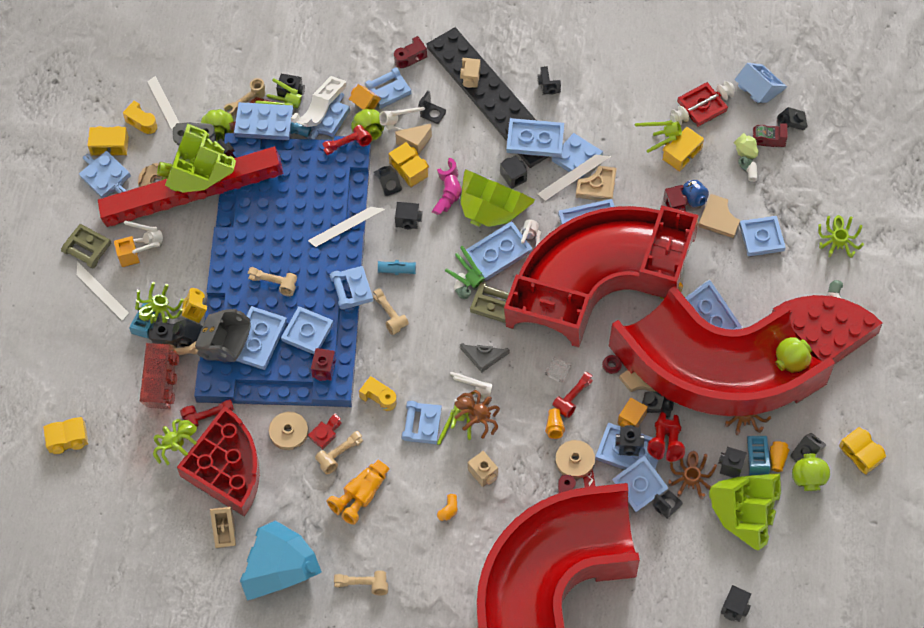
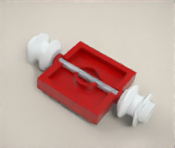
[670,81,735,127]

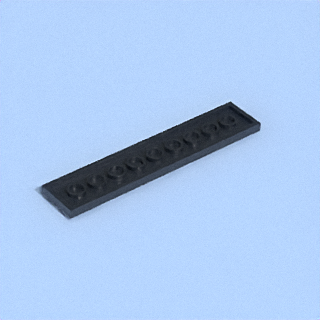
[426,27,550,168]

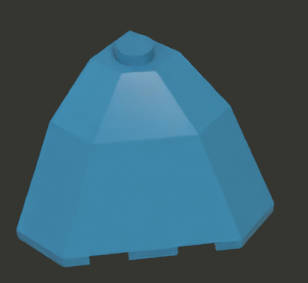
[240,521,322,601]

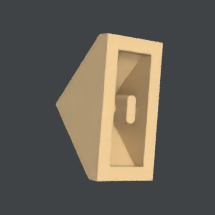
[395,124,432,155]
[210,507,236,548]

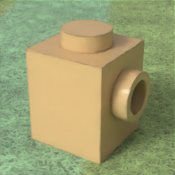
[468,451,498,487]

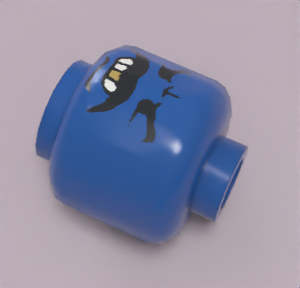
[681,180,709,207]

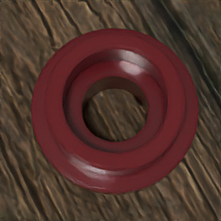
[602,355,622,374]

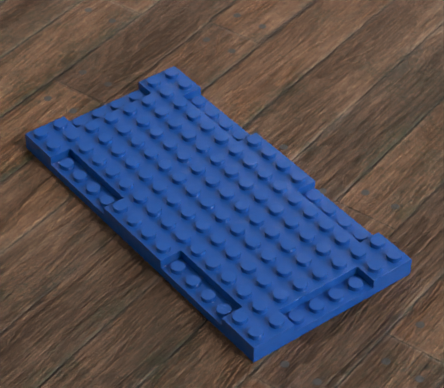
[194,133,371,407]

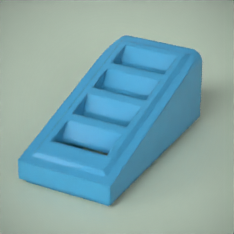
[129,303,160,339]
[747,436,770,476]

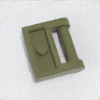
[61,224,112,268]
[470,282,509,323]

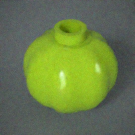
[201,109,235,141]
[351,109,385,141]
[775,337,812,373]
[792,454,830,491]

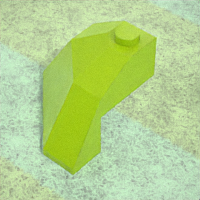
[165,124,236,192]
[461,169,535,227]
[709,474,781,550]

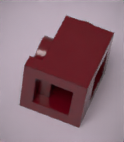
[663,185,688,212]

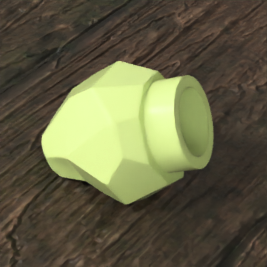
[733,133,759,159]

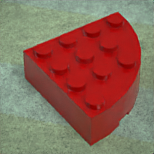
[772,295,883,364]
[177,406,260,517]

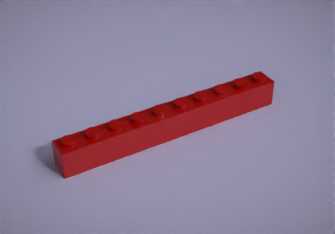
[98,146,284,227]

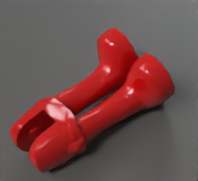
[647,412,685,462]

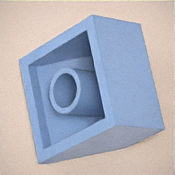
[734,63,787,103]

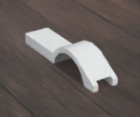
[291,76,346,127]

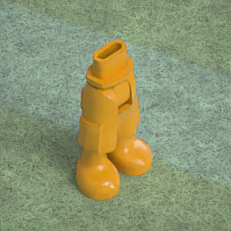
[326,460,390,525]

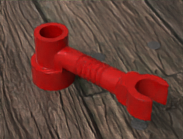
[322,125,372,155]
[552,372,593,419]
[180,400,234,427]

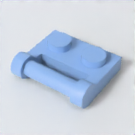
[365,67,412,109]
[330,266,373,309]
[401,401,442,444]

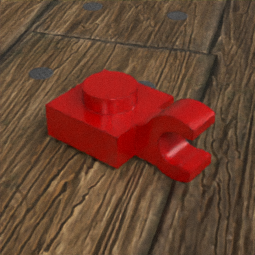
[308,414,342,450]

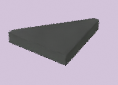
[460,343,510,373]

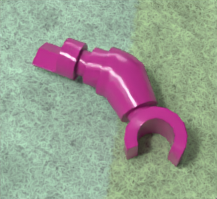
[432,158,462,215]

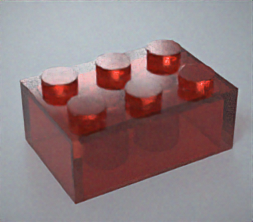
[140,343,179,409]

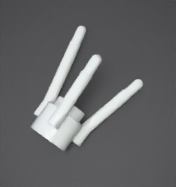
[379,107,425,131]
[520,220,541,246]
[124,221,163,253]
[450,372,492,402]

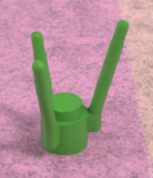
[445,246,485,289]

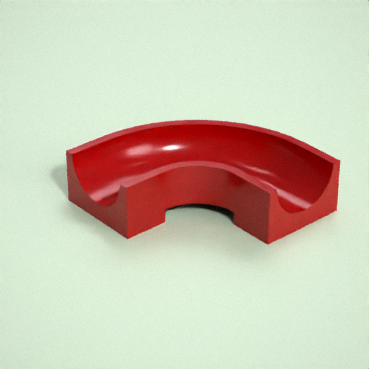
[504,205,699,348]
[608,286,835,416]
[477,483,640,628]

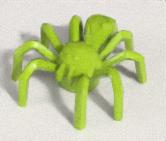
[818,215,864,258]
[135,282,184,324]
[153,419,197,466]

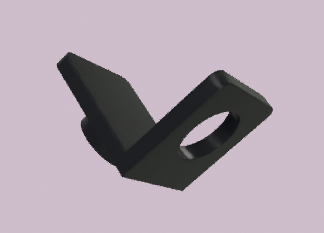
[418,90,446,124]
[374,165,402,196]
[790,433,826,462]
[653,490,683,519]

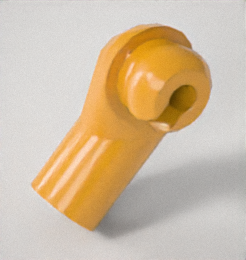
[437,494,458,521]

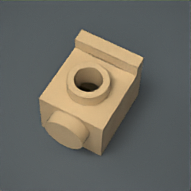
[460,58,480,88]

